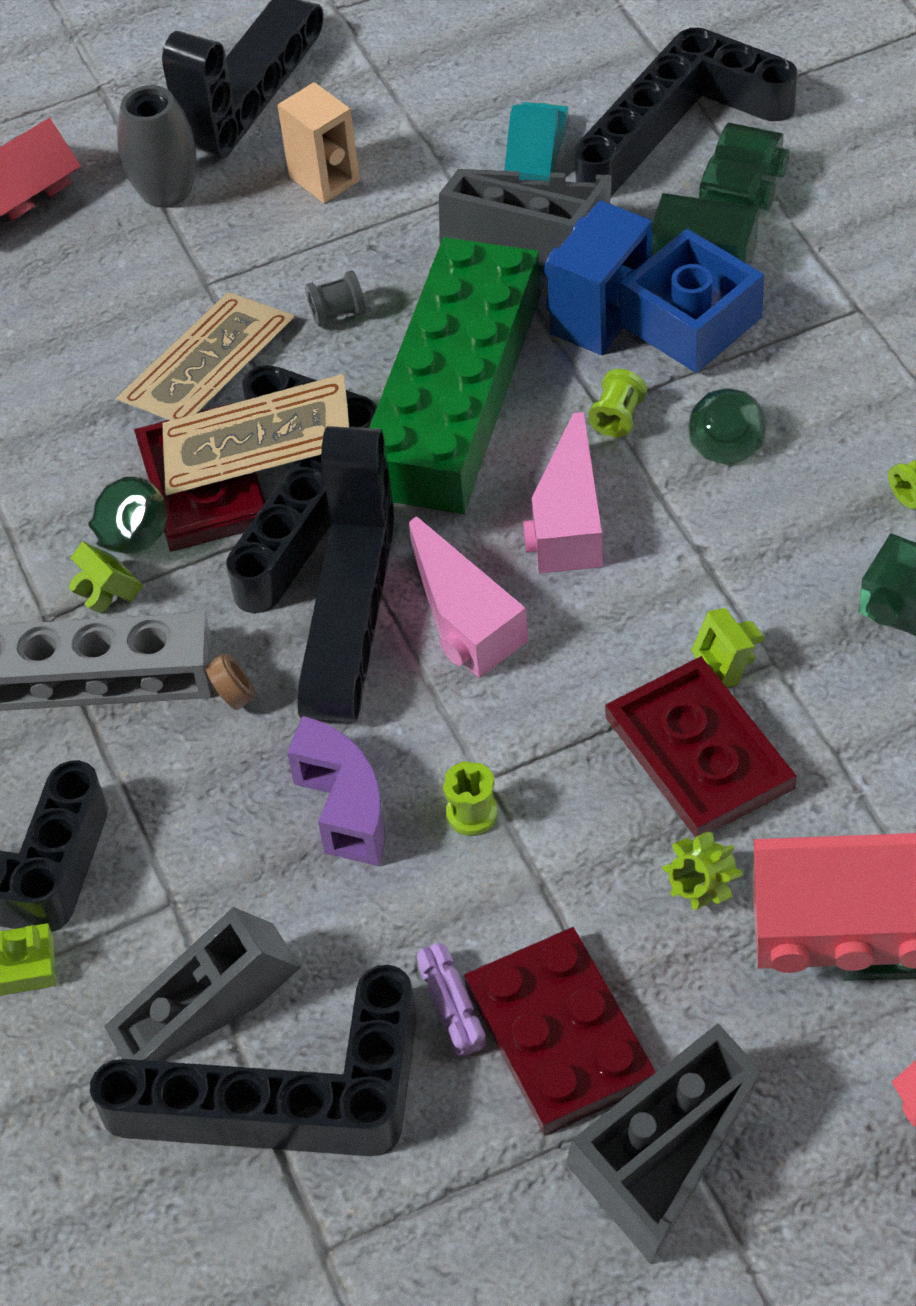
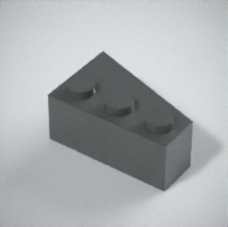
[439,169,612,269]
[566,1023,761,1264]

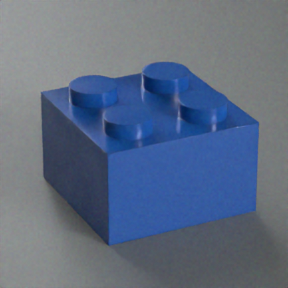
[544,200,652,356]
[620,228,764,373]

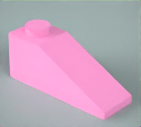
[523,412,603,574]
[409,516,528,678]

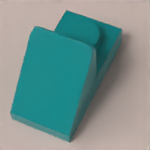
[504,102,569,181]

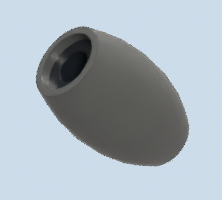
[117,85,196,207]

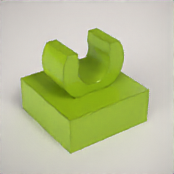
[69,541,144,613]
[691,608,765,688]
[0,923,56,996]

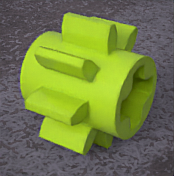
[662,831,742,910]

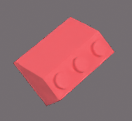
[0,117,81,221]
[753,833,916,973]

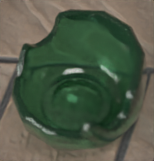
[688,387,767,465]
[88,476,168,555]

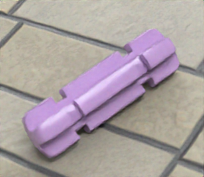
[417,943,486,1056]

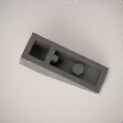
[104,907,301,1061]

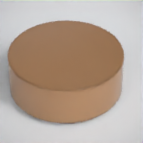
[205,653,255,710]

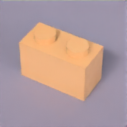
[277,82,360,204]

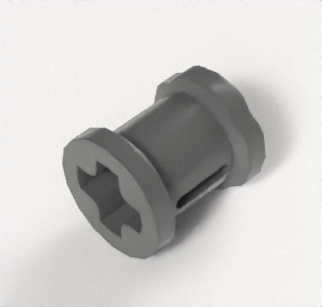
[305,270,366,327]

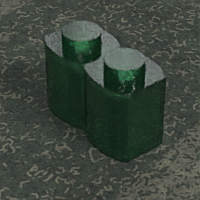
[699,122,790,223]

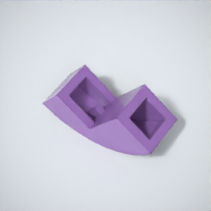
[287,716,385,866]

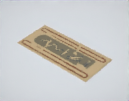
[115,292,296,421]
[162,374,349,495]

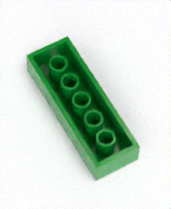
[369,237,541,514]

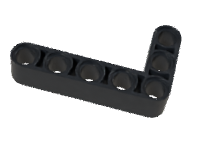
[162,0,324,157]
[575,27,797,196]
[226,365,377,614]
[297,426,394,722]
[0,760,108,932]
[90,964,417,1156]

